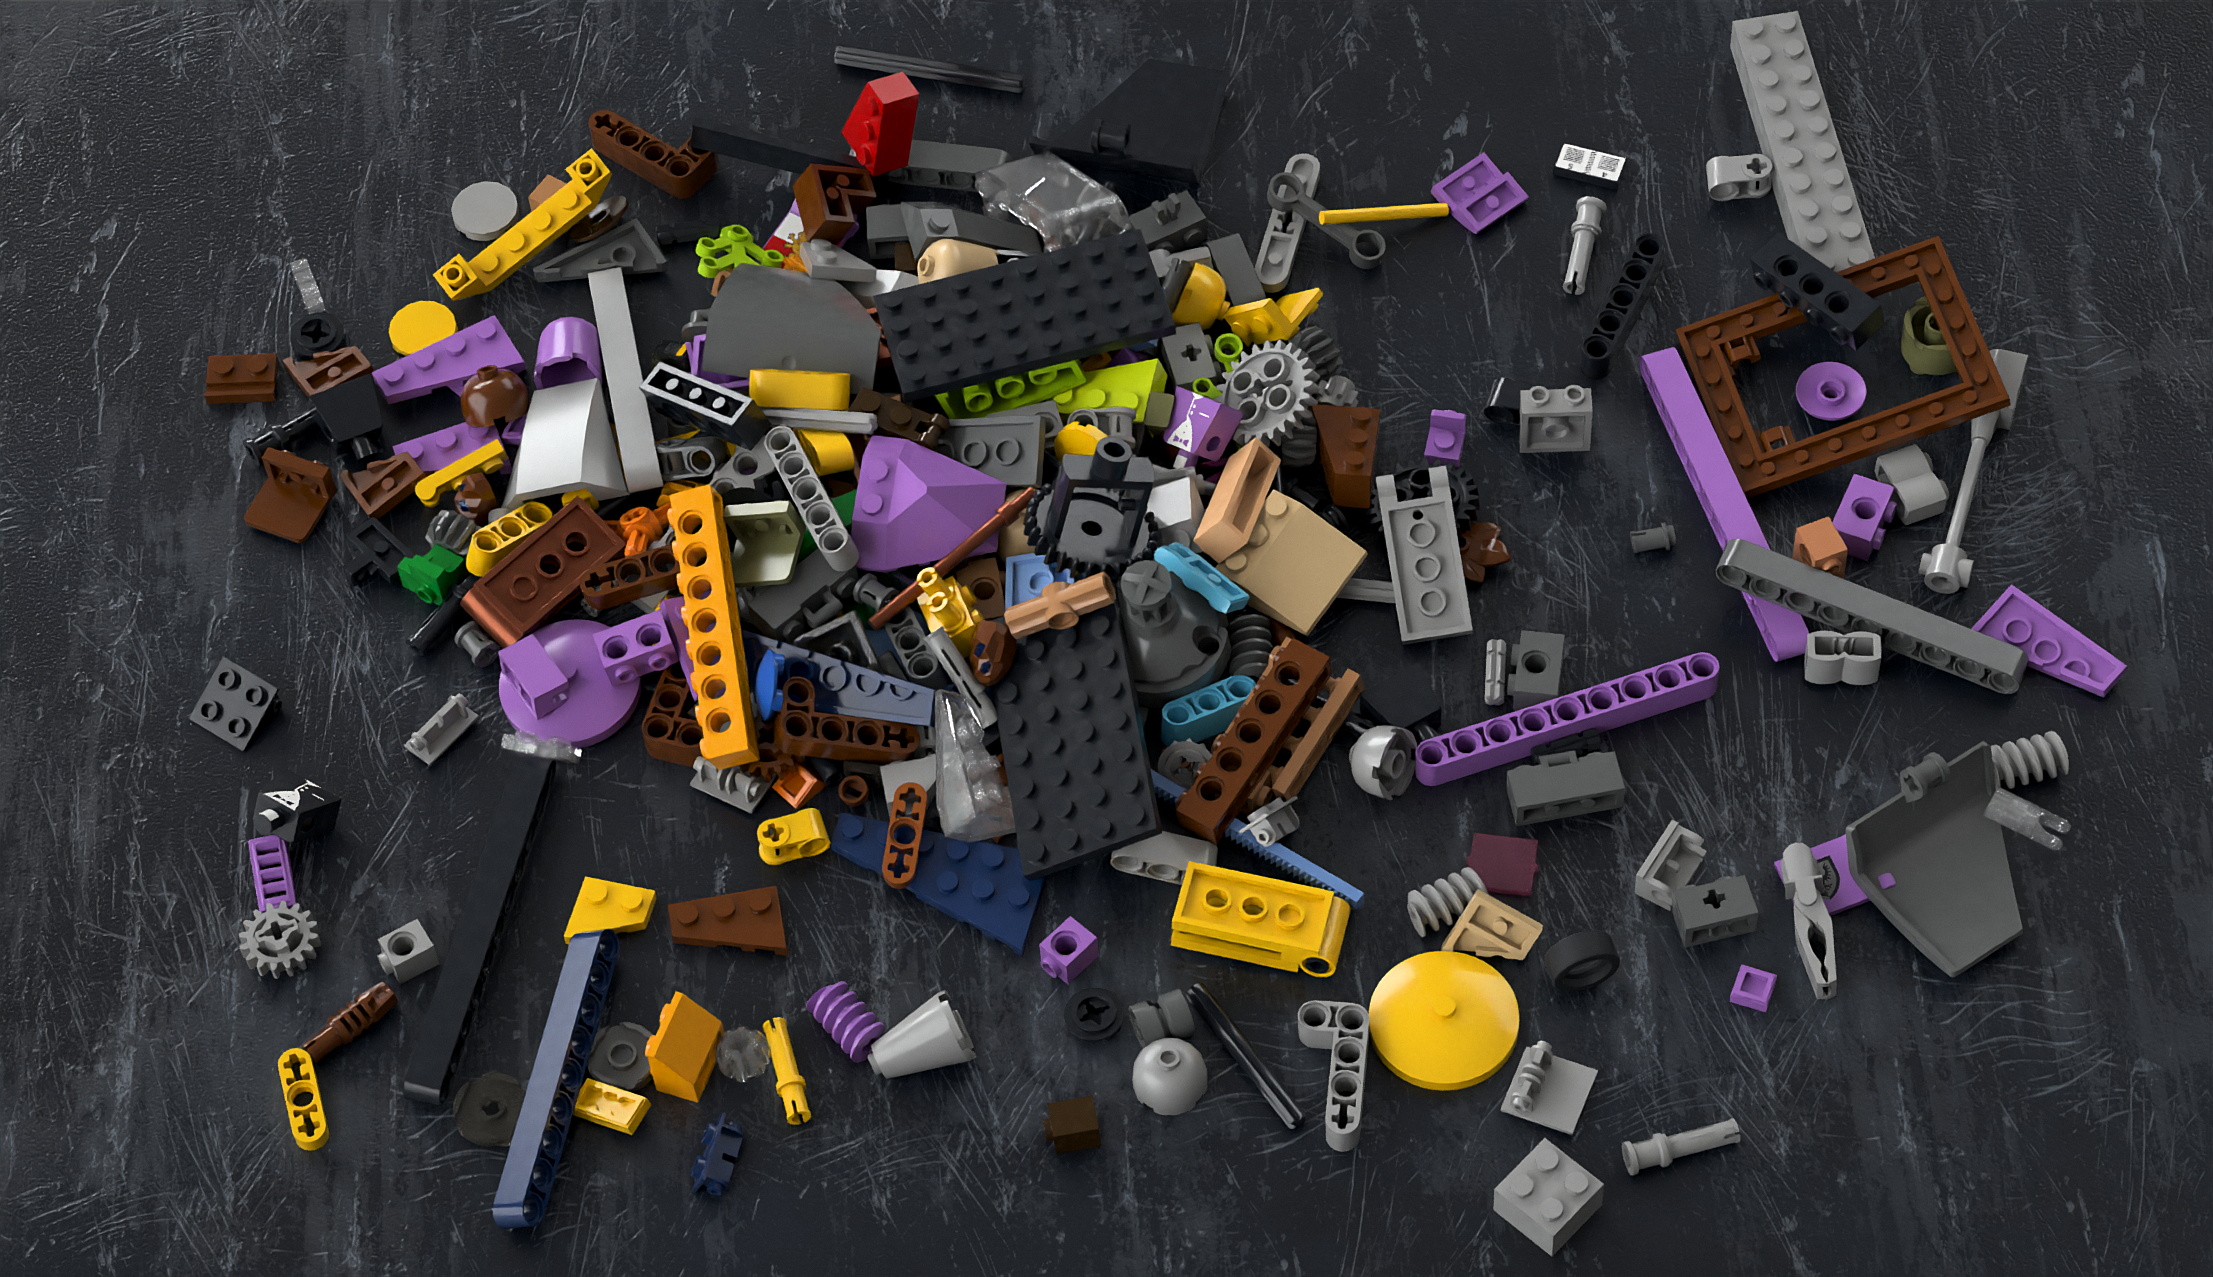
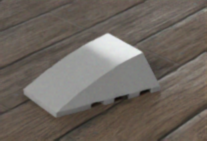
[501,378,630,511]

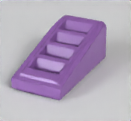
[248,834,296,913]

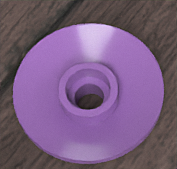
[1796,362,1866,421]

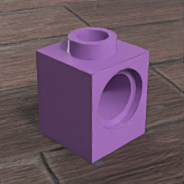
[1039,916,1099,984]

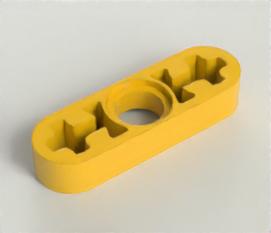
[278,1048,329,1151]

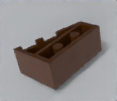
[1310,405,1380,509]

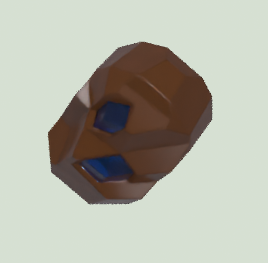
[454,472,498,527]
[969,620,1017,686]

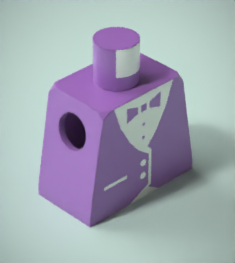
[1163,386,1244,469]

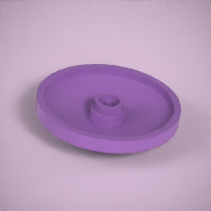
[499,619,642,750]

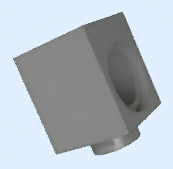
[377,919,440,985]

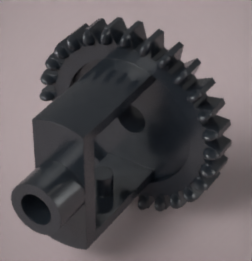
[1023,437,1160,583]

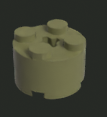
[1900,296,1957,375]

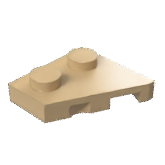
[1441,889,1543,960]

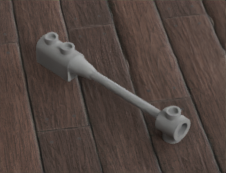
[1919,349,2028,594]

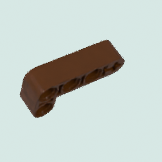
[588,110,719,199]
[580,524,706,610]
[641,661,704,767]
[774,676,920,765]

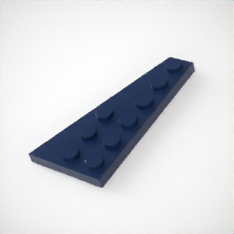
[830,812,1048,957]

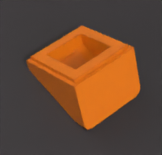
[772,762,826,809]

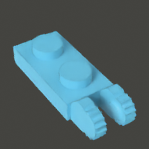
[1153,542,1250,614]

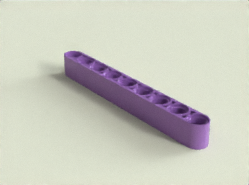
[1415,652,1720,786]

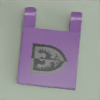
[1774,834,1896,916]

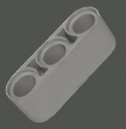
[1110,831,1218,885]

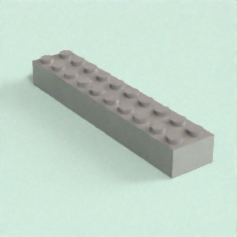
[1730,11,1875,272]

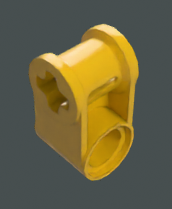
[757,808,830,865]

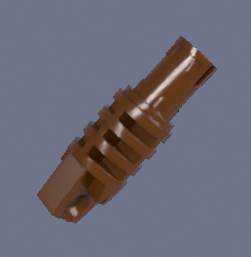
[302,982,398,1064]

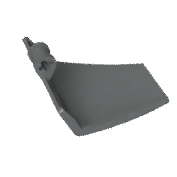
[702,263,882,395]
[1845,741,2023,977]

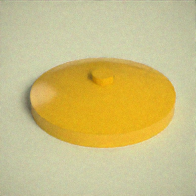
[1369,951,1520,1091]

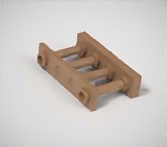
[1211,637,1365,805]

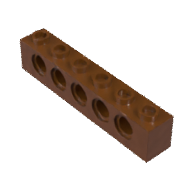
[1175,638,1333,845]

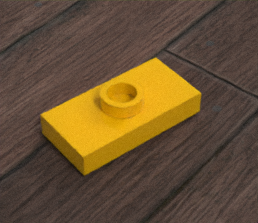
[573,1078,651,1135]

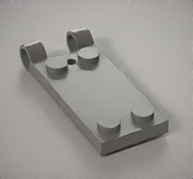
[1376,465,1473,645]

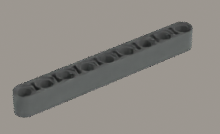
[1716,539,2029,694]

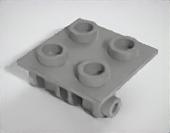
[690,756,777,814]
[1500,1041,1598,1135]

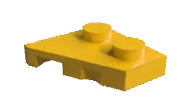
[564,877,657,944]

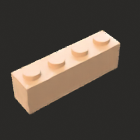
[1193,437,1281,564]

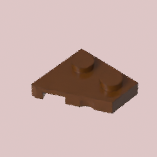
[282,346,374,398]
[338,452,427,520]

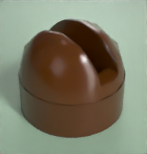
[838,775,869,807]

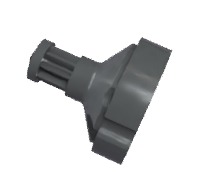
[1116,560,1231,709]

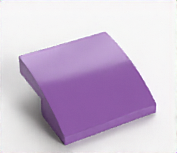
[1431,152,1529,234]

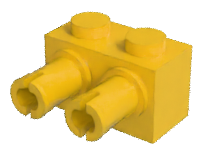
[917,567,985,658]

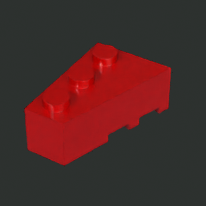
[841,72,919,177]

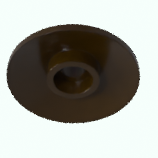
[570,196,629,242]

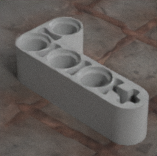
[1298,1000,1369,1152]

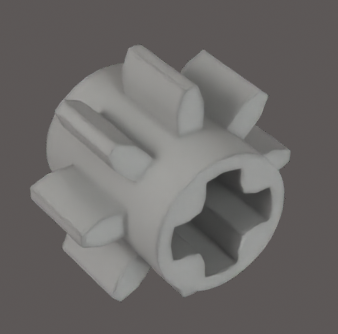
[1315,376,1359,407]

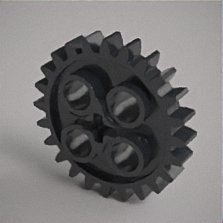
[1366,458,1480,542]

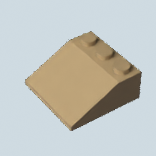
[1215,489,1368,636]

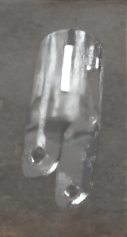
[1983,786,2071,850]

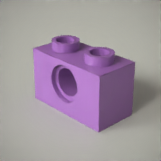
[1832,474,1898,561]

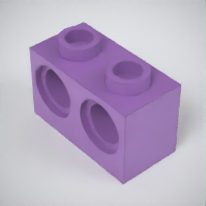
[592,609,679,687]

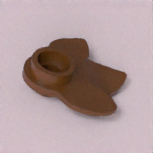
[1458,522,1511,583]

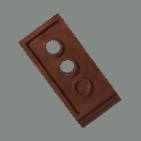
[460,495,626,649]

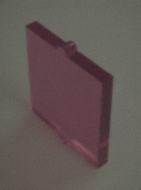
[1466,833,1538,896]

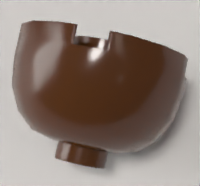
[460,365,530,427]

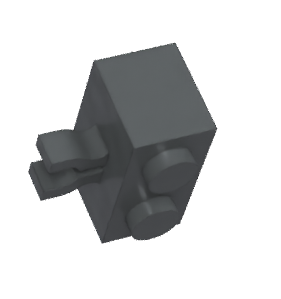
[1127,190,1207,254]

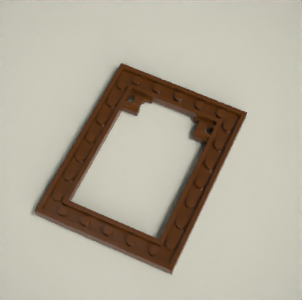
[1676,236,2011,499]

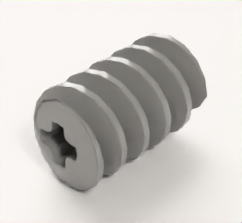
[1991,731,2069,792]
[1407,867,1488,937]

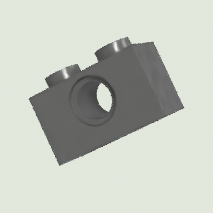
[1507,630,1565,710]

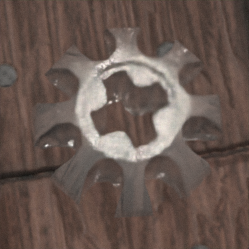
[715,1026,771,1082]

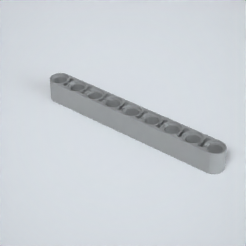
[588,267,664,493]

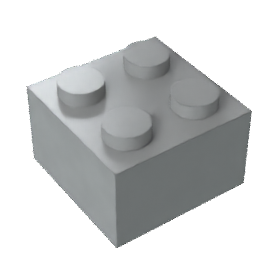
[1493,1138,1604,1256]

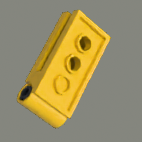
[1171,861,1351,977]

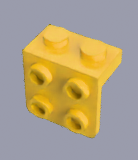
[1223,288,1323,347]

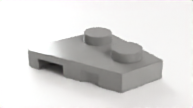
[799,239,877,283]

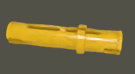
[763,1017,811,1125]

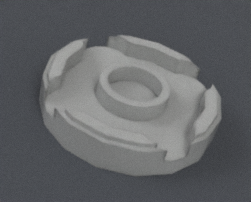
[451,181,519,241]

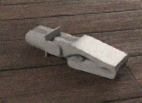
[1781,842,1837,1000]

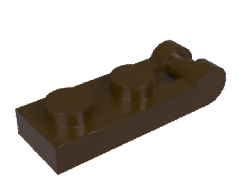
[847,387,950,451]

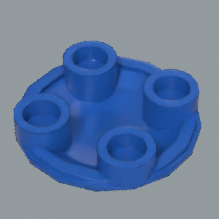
[755,650,784,721]

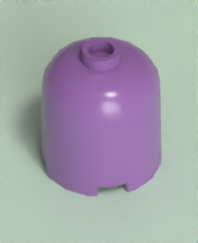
[534,316,604,390]

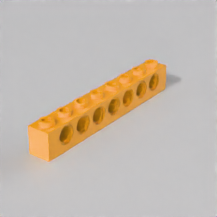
[667,484,760,770]

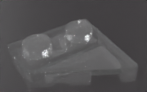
[501,730,582,764]

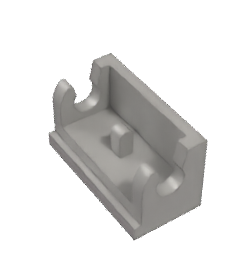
[1635,820,1707,911]

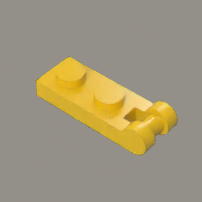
[415,439,509,508]

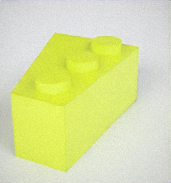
[1046,358,1168,439]

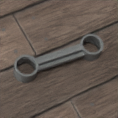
[1267,172,1386,269]

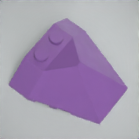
[851,435,1007,573]

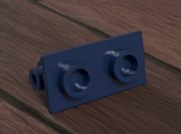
[691,1112,744,1196]

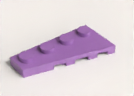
[372,315,526,404]
[1971,584,2127,697]

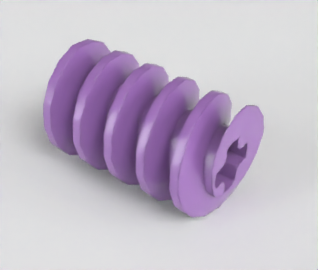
[806,981,885,1063]

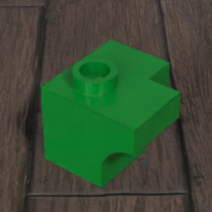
[397,544,468,605]

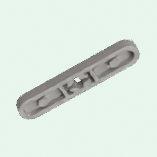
[1254,154,1320,293]

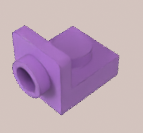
[1424,409,1466,468]

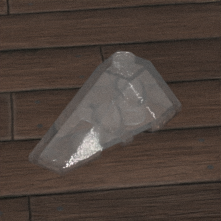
[935,689,1016,842]

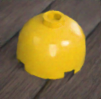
[1172,262,1230,331]

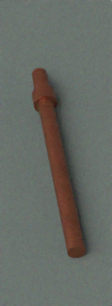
[867,487,1036,631]

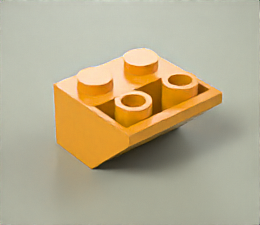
[645,992,726,1103]

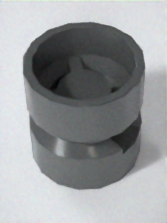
[1128,989,1195,1049]

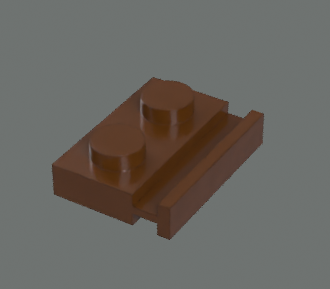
[205,353,279,404]

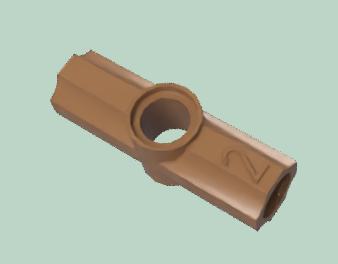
[1004,572,1116,640]

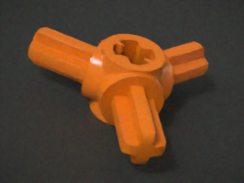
[604,501,672,558]

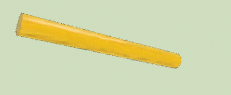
[1319,203,1449,225]

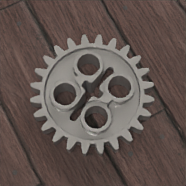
[1213,340,1321,447]

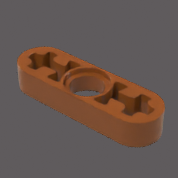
[882,782,928,889]

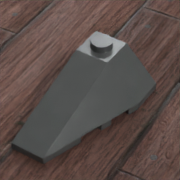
[900,202,1042,261]

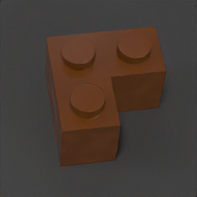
[792,163,876,245]

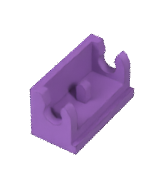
[498,634,569,721]

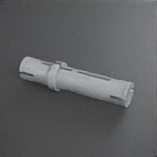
[923,626,998,729]

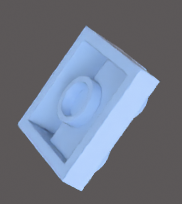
[1005,553,1083,612]

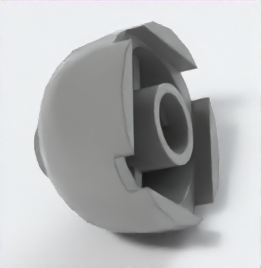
[1349,725,1417,800]
[1132,1038,1208,1115]

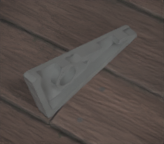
[533,218,668,282]

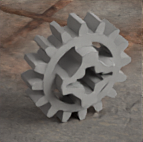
[239,901,321,979]

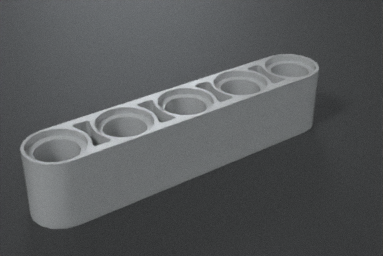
[764,426,859,571]

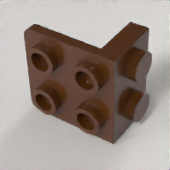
[244,447,337,543]

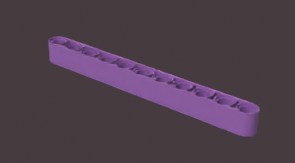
[1639,347,1809,662]

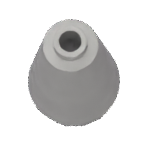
[867,990,977,1079]

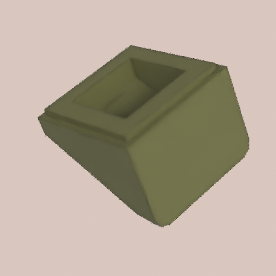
[1143,392,1175,436]

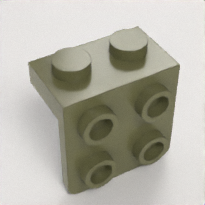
[723,500,807,588]

